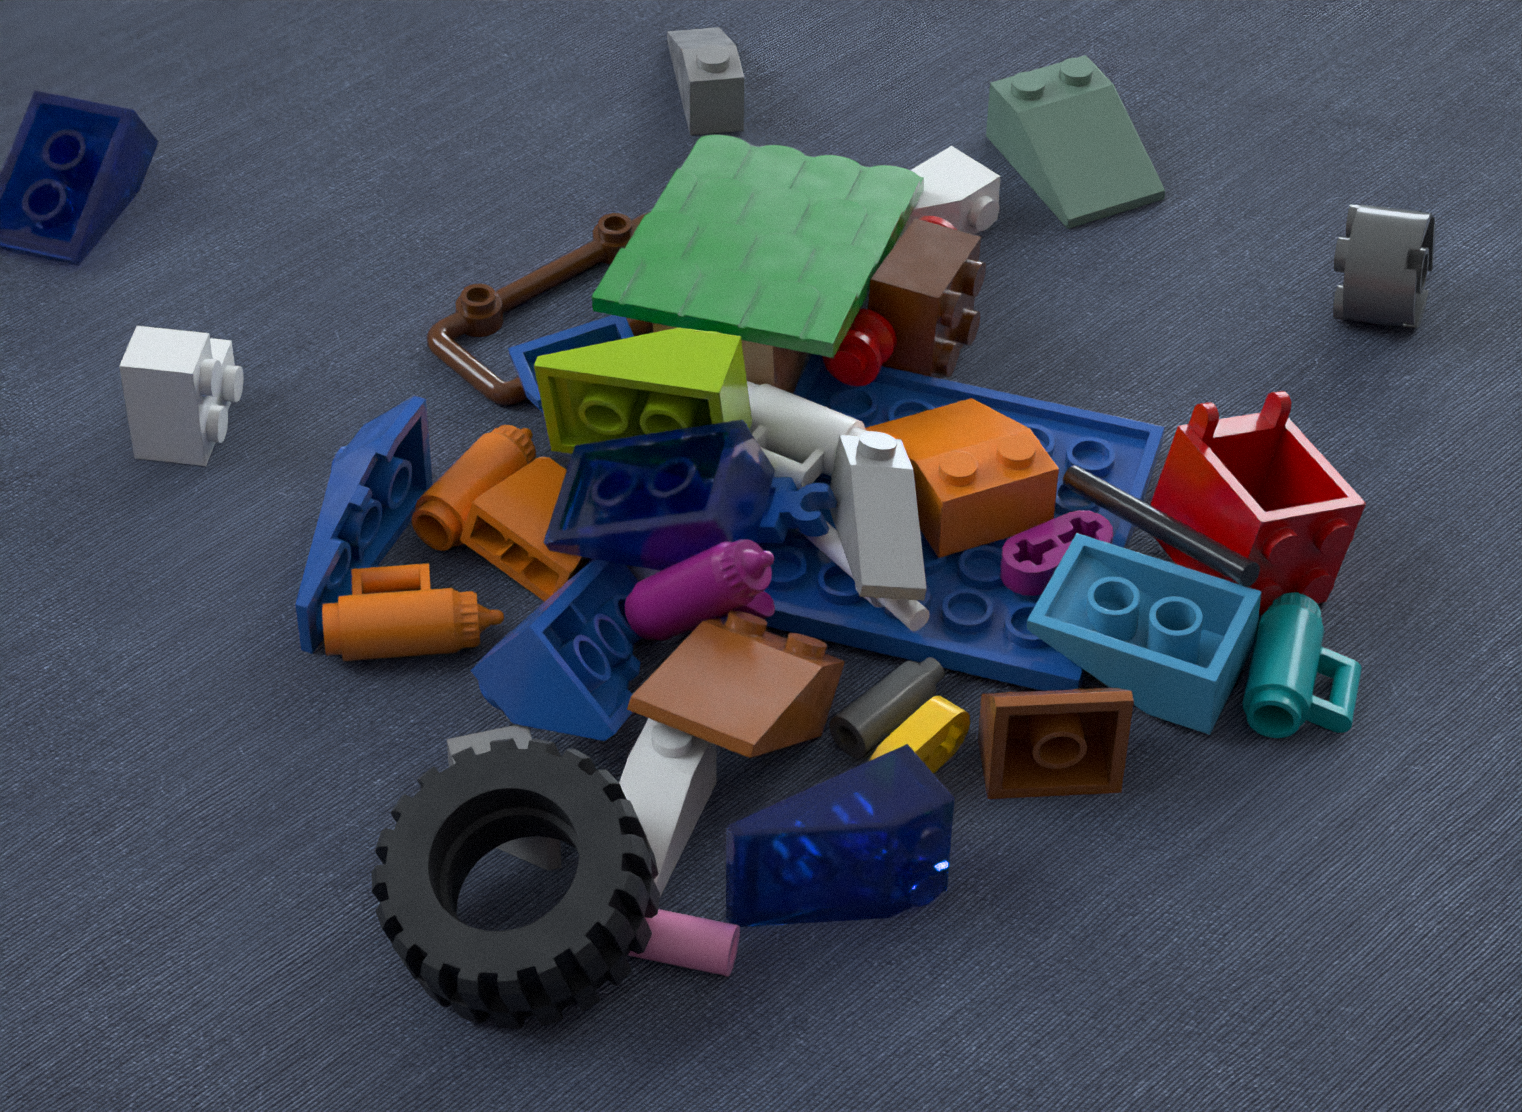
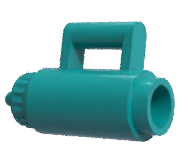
[1242,592,1362,738]

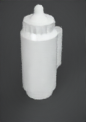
[737,381,870,490]

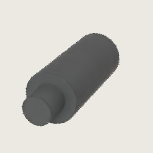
[829,657,945,758]

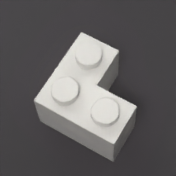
[119,326,244,466]

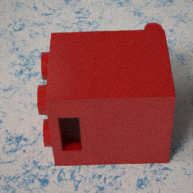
[1150,391,1366,615]

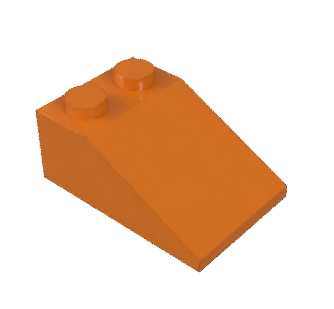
[865,398,1059,558]

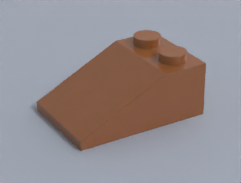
[627,611,845,758]

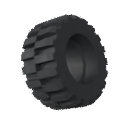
[371,738,660,1029]

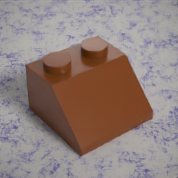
[978,688,1134,799]

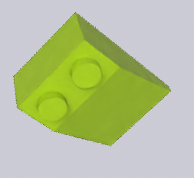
[534,328,752,478]

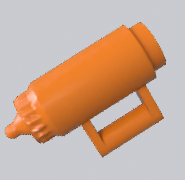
[411,425,536,551]
[322,563,504,661]

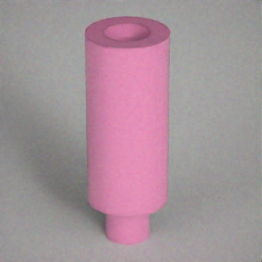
[628,909,740,976]

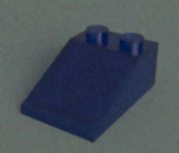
[0,91,159,266]
[543,419,775,571]
[726,744,955,927]

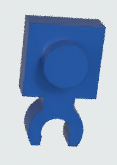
[717,477,838,543]

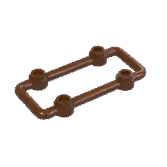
[427,212,653,405]

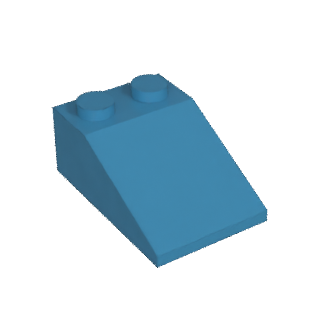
[1027,533,1262,735]

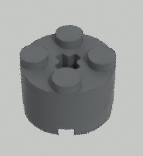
[1333,204,1435,328]

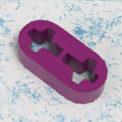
[1000,510,1113,596]

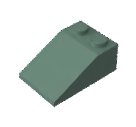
[986,55,1165,229]

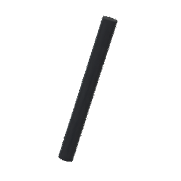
[1063,465,1260,587]

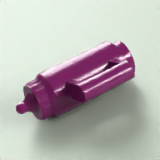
[625,539,775,641]

